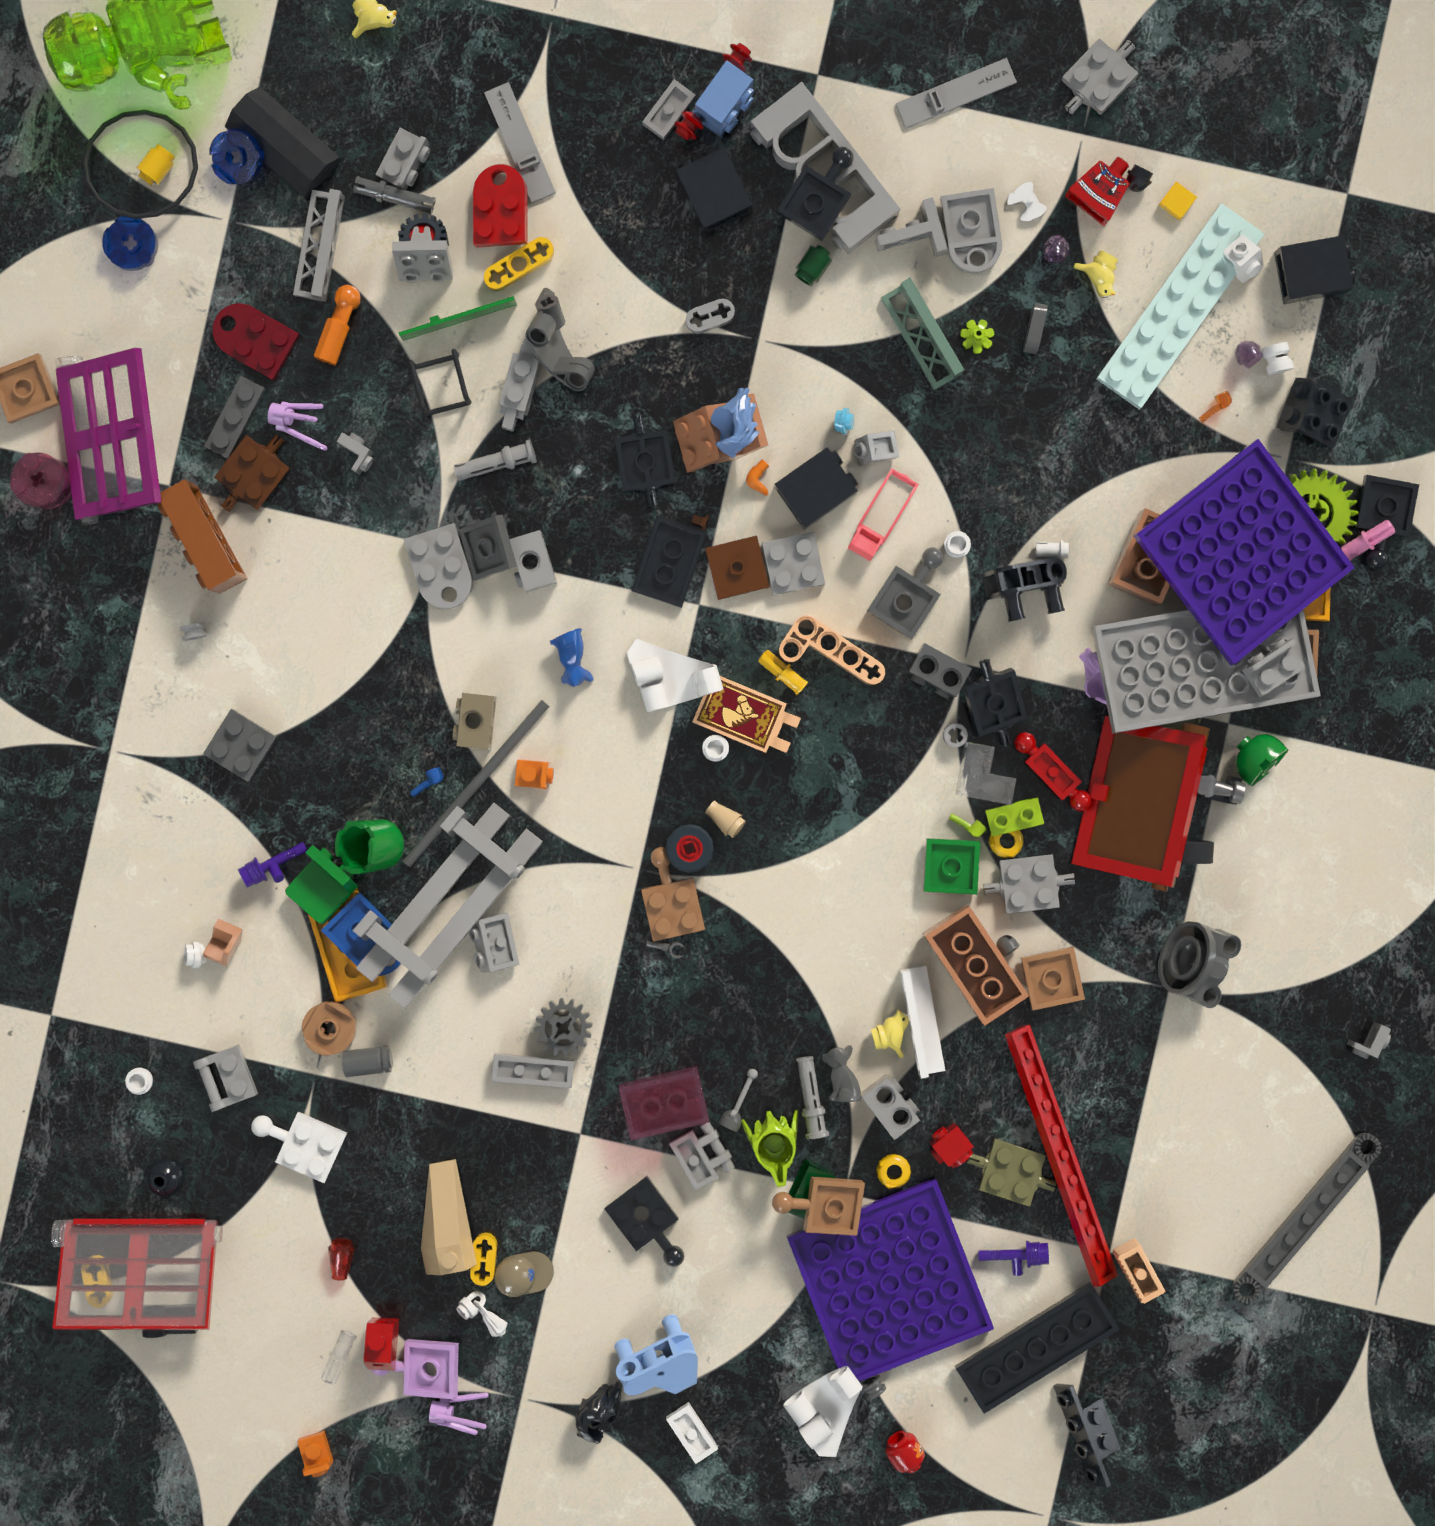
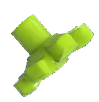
[960,320,994,354]

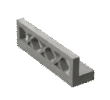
[293,189,345,302]

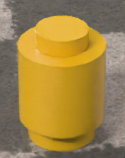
[136,144,175,186]

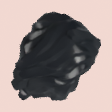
[575,1380,623,1444]

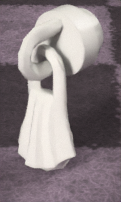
[456,1291,507,1337]

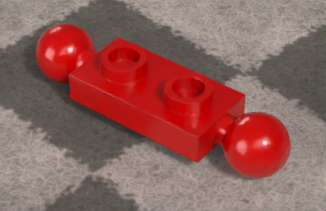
[1015,732,1091,811]

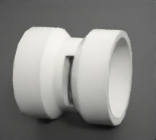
[1261,342,1294,376]

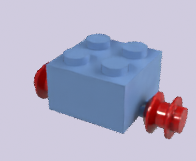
[674,43,754,140]

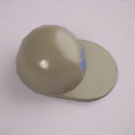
[495,1251,554,1297]

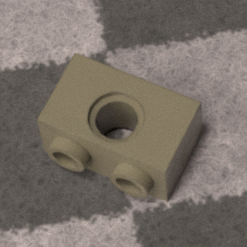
[453,693,497,750]

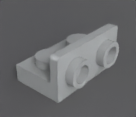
[375,128,430,190]
[1242,638,1306,697]
[469,913,520,973]

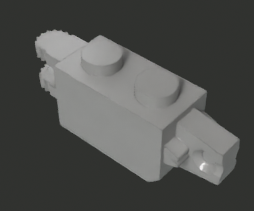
[499,338,542,432]

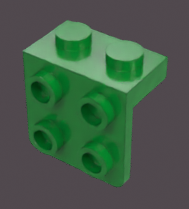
[285,845,358,924]

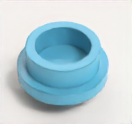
[834,408,854,435]

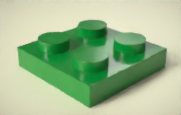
[923,838,980,895]

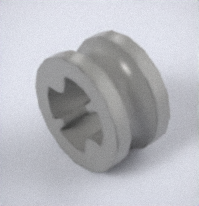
[180,623,207,641]
[943,723,968,747]

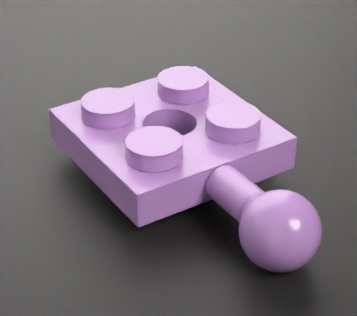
[372,1339,458,1399]

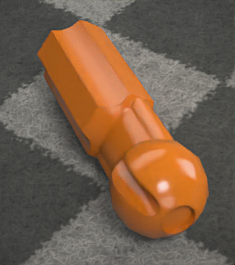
[314,285,361,366]

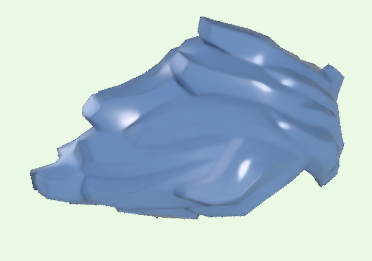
[711,388,759,458]

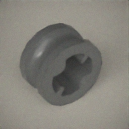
[861,1375,886,1401]

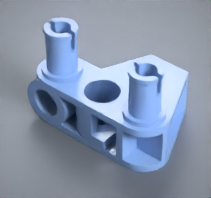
[614,1314,698,1395]

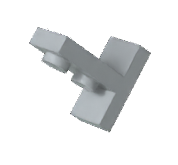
[875,197,948,258]

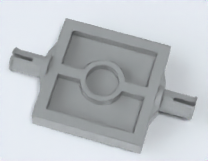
[1062,38,1139,115]
[983,854,1075,914]

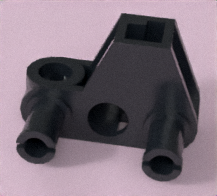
[981,557,1067,622]

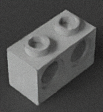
[861,1074,920,1140]

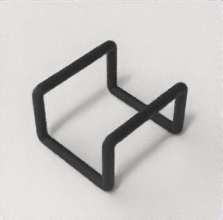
[408,349,472,416]

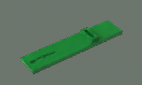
[398,296,517,341]

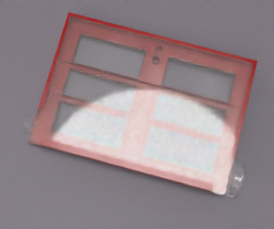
[52,1219,223,1330]

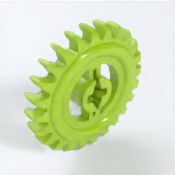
[1290,469,1359,545]

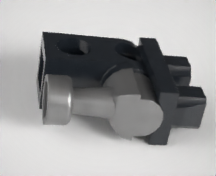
[1197,774,1245,805]

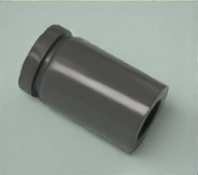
[342,1045,393,1077]

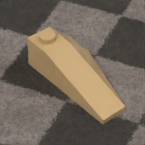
[421,1159,477,1275]

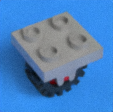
[392,213,453,282]

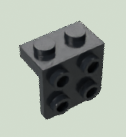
[1277,378,1352,448]

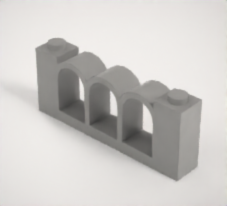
[750,82,900,254]

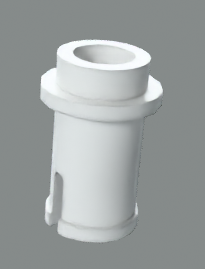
[1035,540,1069,561]

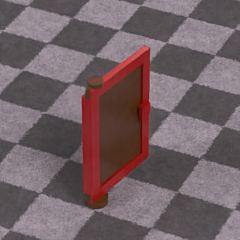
[1071,716,1210,892]

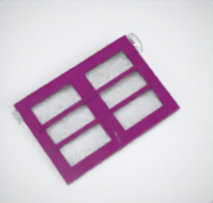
[55,348,161,524]

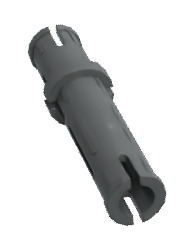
[353,176,436,214]

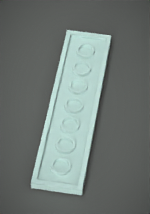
[1096,203,1264,410]

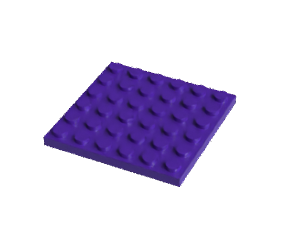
[1133,439,1355,665]
[787,1178,994,1381]

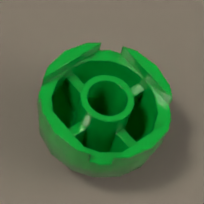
[1235,734,1289,787]

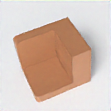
[203,919,243,967]

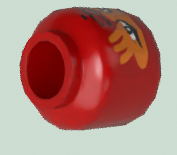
[885,1431,925,1473]

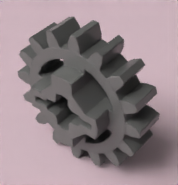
[534,998,593,1057]

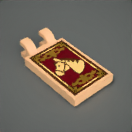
[693,676,801,753]

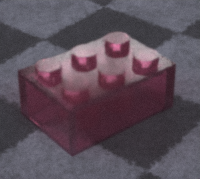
[619,1065,710,1141]

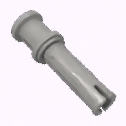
[454,439,537,481]
[796,1056,829,1139]

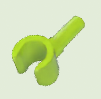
[949,813,986,838]

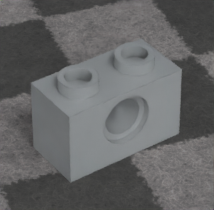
[509,530,557,593]

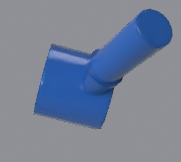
[410,767,443,797]

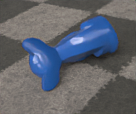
[550,628,594,687]

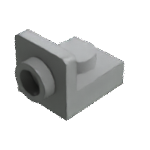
[854,431,899,466]

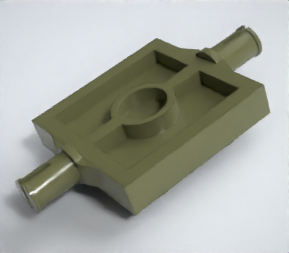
[967,1138,1056,1207]

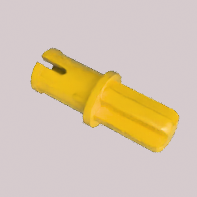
[758,650,808,695]

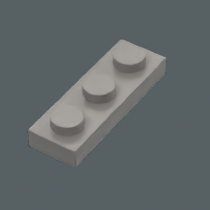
[492,1053,574,1088]

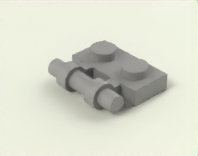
[669,1121,735,1191]

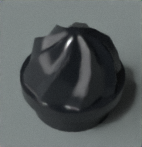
[1127,164,1153,192]

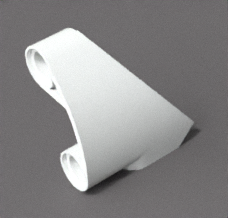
[627,639,724,713]

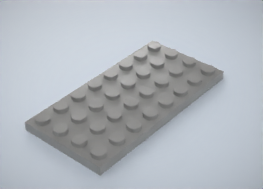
[1092,610,1321,734]

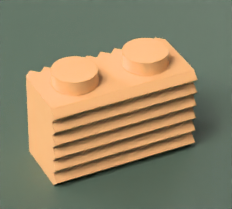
[1112,1238,1165,1304]

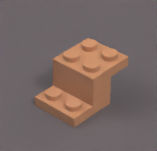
[673,393,769,473]

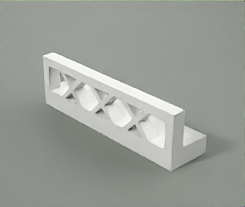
[899,965,945,1078]

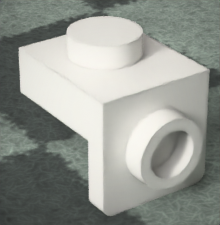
[1223,235,1264,284]

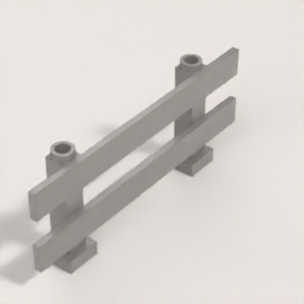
[353,803,543,1009]

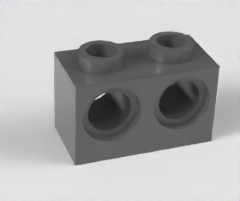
[907,643,972,699]

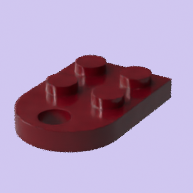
[213,303,301,381]

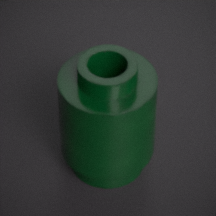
[794,244,832,287]

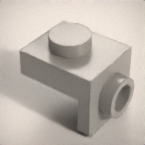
[337,433,374,475]
[1347,1022,1391,1059]

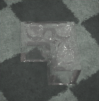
[955,742,1016,805]

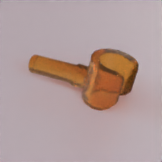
[1199,391,1232,423]

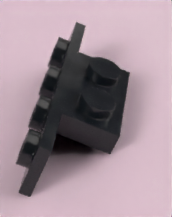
[1053,1383,1121,1487]

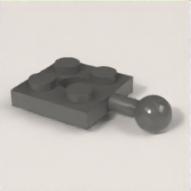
[867,547,943,640]

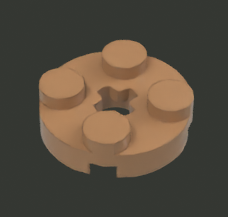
[302,1001,357,1056]

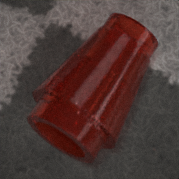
[328,1238,355,1281]

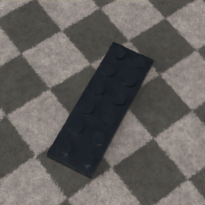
[955,1282,1120,1414]

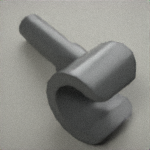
[646,940,684,958]

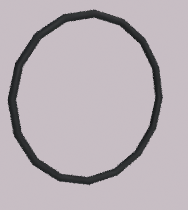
[83,110,198,219]

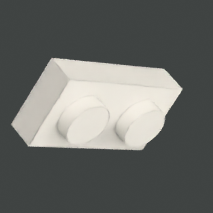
[666,1402,718,1464]

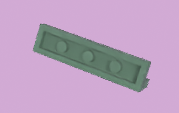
[881,277,964,390]

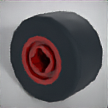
[666,824,714,873]

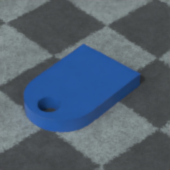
[321,892,405,976]

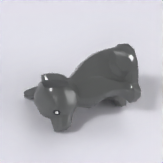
[823,1045,861,1102]

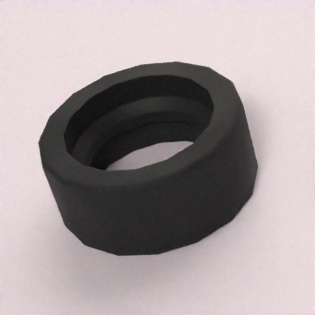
[1182,839,1214,864]

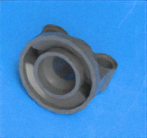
[1158,921,1242,1008]

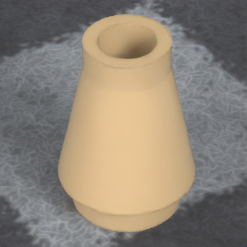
[705,801,746,838]

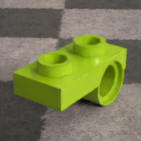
[985,797,1044,837]

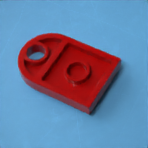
[473,164,528,248]

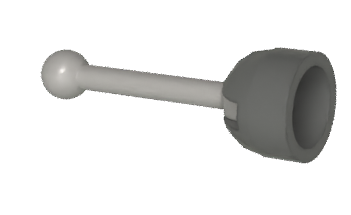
[719,1069,758,1132]

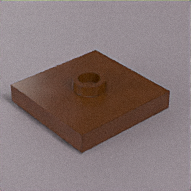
[705,535,770,600]

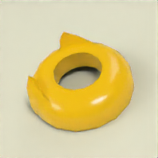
[989,830,1024,858]
[876,1154,911,1189]

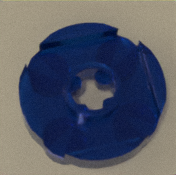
[209,129,264,185]
[102,216,158,271]

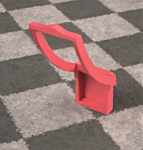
[848,468,919,561]

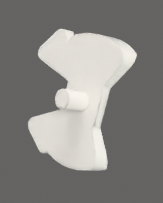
[1007,182,1047,222]

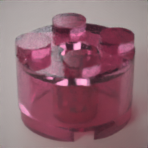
[10,453,72,510]

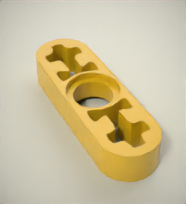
[484,237,554,292]

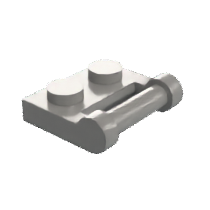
[193,1044,258,1112]

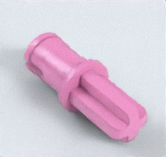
[1341,520,1395,561]

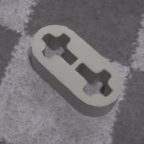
[686,299,735,334]

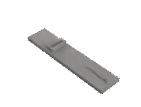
[896,58,1017,129]
[484,82,556,203]

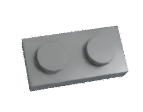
[642,79,696,140]

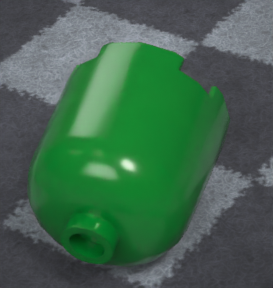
[335,819,404,874]

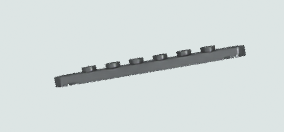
[1232,1133,1381,1304]

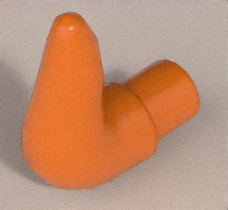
[746,459,769,496]

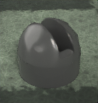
[996,935,1020,957]

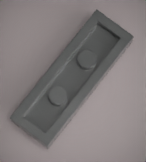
[204,376,266,459]

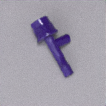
[238,842,307,888]
[978,1241,1049,1276]

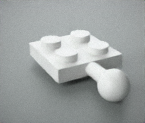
[251,1112,347,1183]

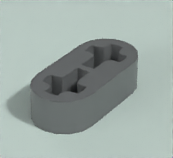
[1023,302,1048,355]

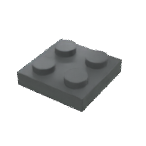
[459,515,517,581]
[203,709,278,782]

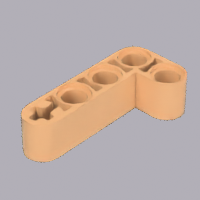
[779,616,885,685]

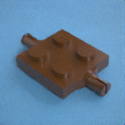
[214,434,291,512]

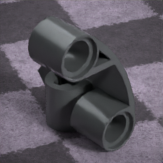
[525,288,595,391]

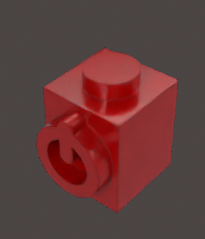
[930,1122,974,1168]

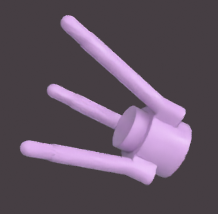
[268,401,327,451]
[429,1392,488,1435]

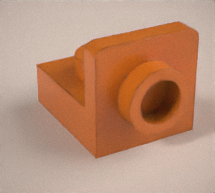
[515,759,554,789]
[297,1431,333,1477]

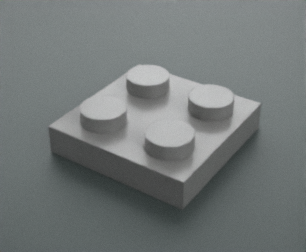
[762,532,825,596]

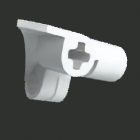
[783,1366,863,1457]

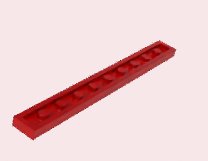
[1005,1024,1118,1287]

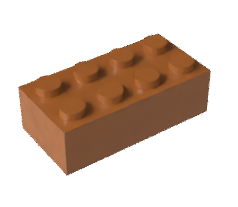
[157,479,248,594]

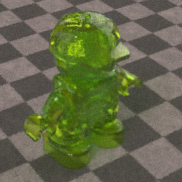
[43,0,232,110]

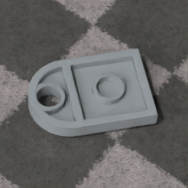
[940,188,1002,274]
[403,523,473,609]

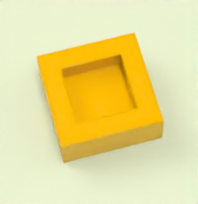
[1158,181,1197,221]

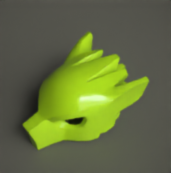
[741,1110,798,1187]

